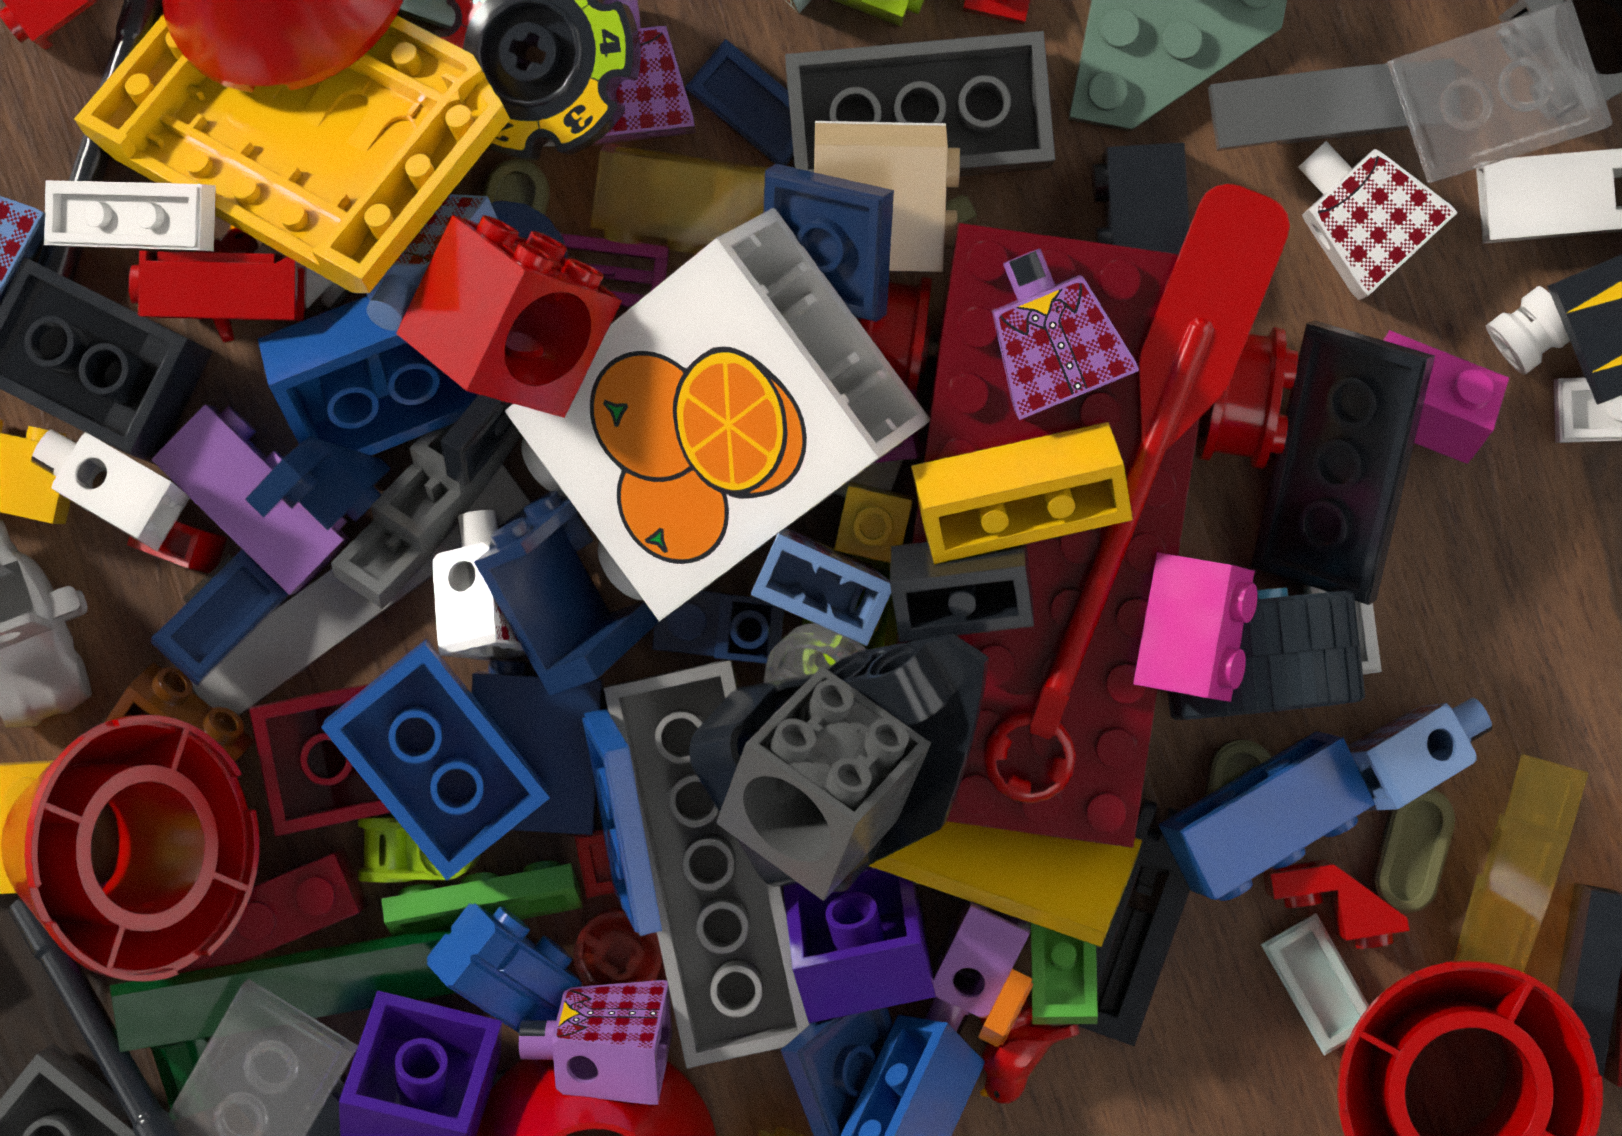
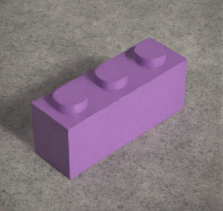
[151,404,351,595]

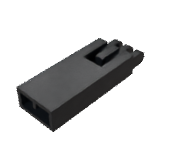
[1077,799,1190,1046]
[1556,883,1622,1081]

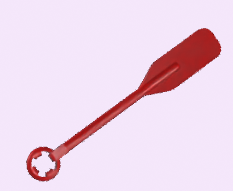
[984,183,1290,803]

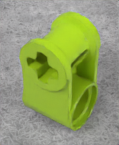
[357,814,481,883]

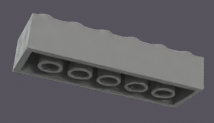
[604,659,811,1068]

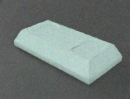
[1261,913,1369,1056]

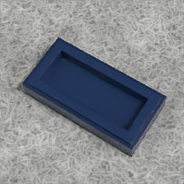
[685,39,794,166]
[151,549,289,686]

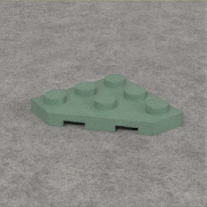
[1068,0,1287,132]

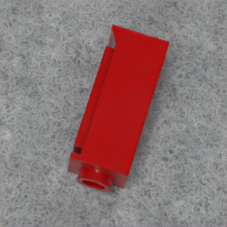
[129,250,307,321]

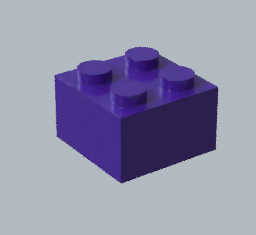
[783,866,936,1023]
[339,990,502,1136]

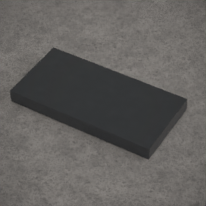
[1251,320,1435,605]

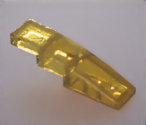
[1454,754,1589,972]

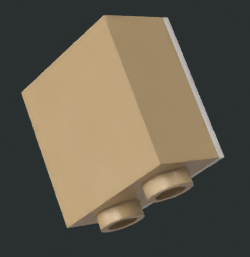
[814,121,960,272]

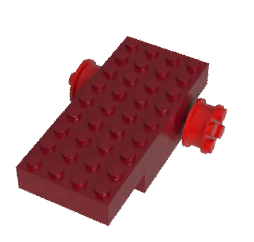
[856,223,1298,848]

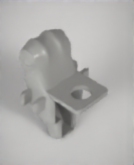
[0,520,92,728]

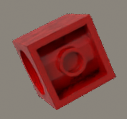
[396,215,622,418]

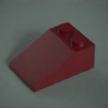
[248,683,390,836]

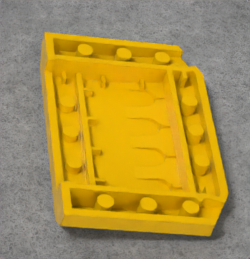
[74,14,510,293]

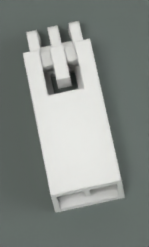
[1476,148,1622,244]

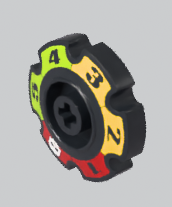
[433,0,641,160]

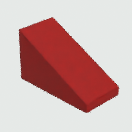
[127,520,228,575]

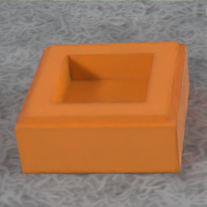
[978,969,1034,1047]

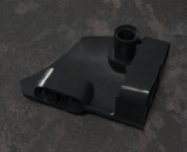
[689,634,989,892]

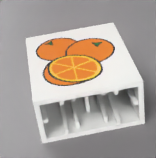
[505,208,930,621]

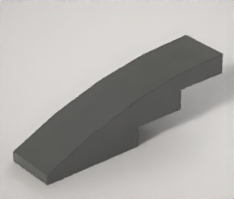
[1208,57,1464,151]
[331,422,522,609]

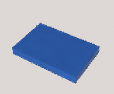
[582,709,662,936]

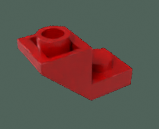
[1263,859,1410,949]

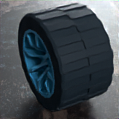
[1168,588,1365,720]

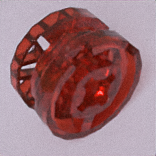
[573,907,663,986]

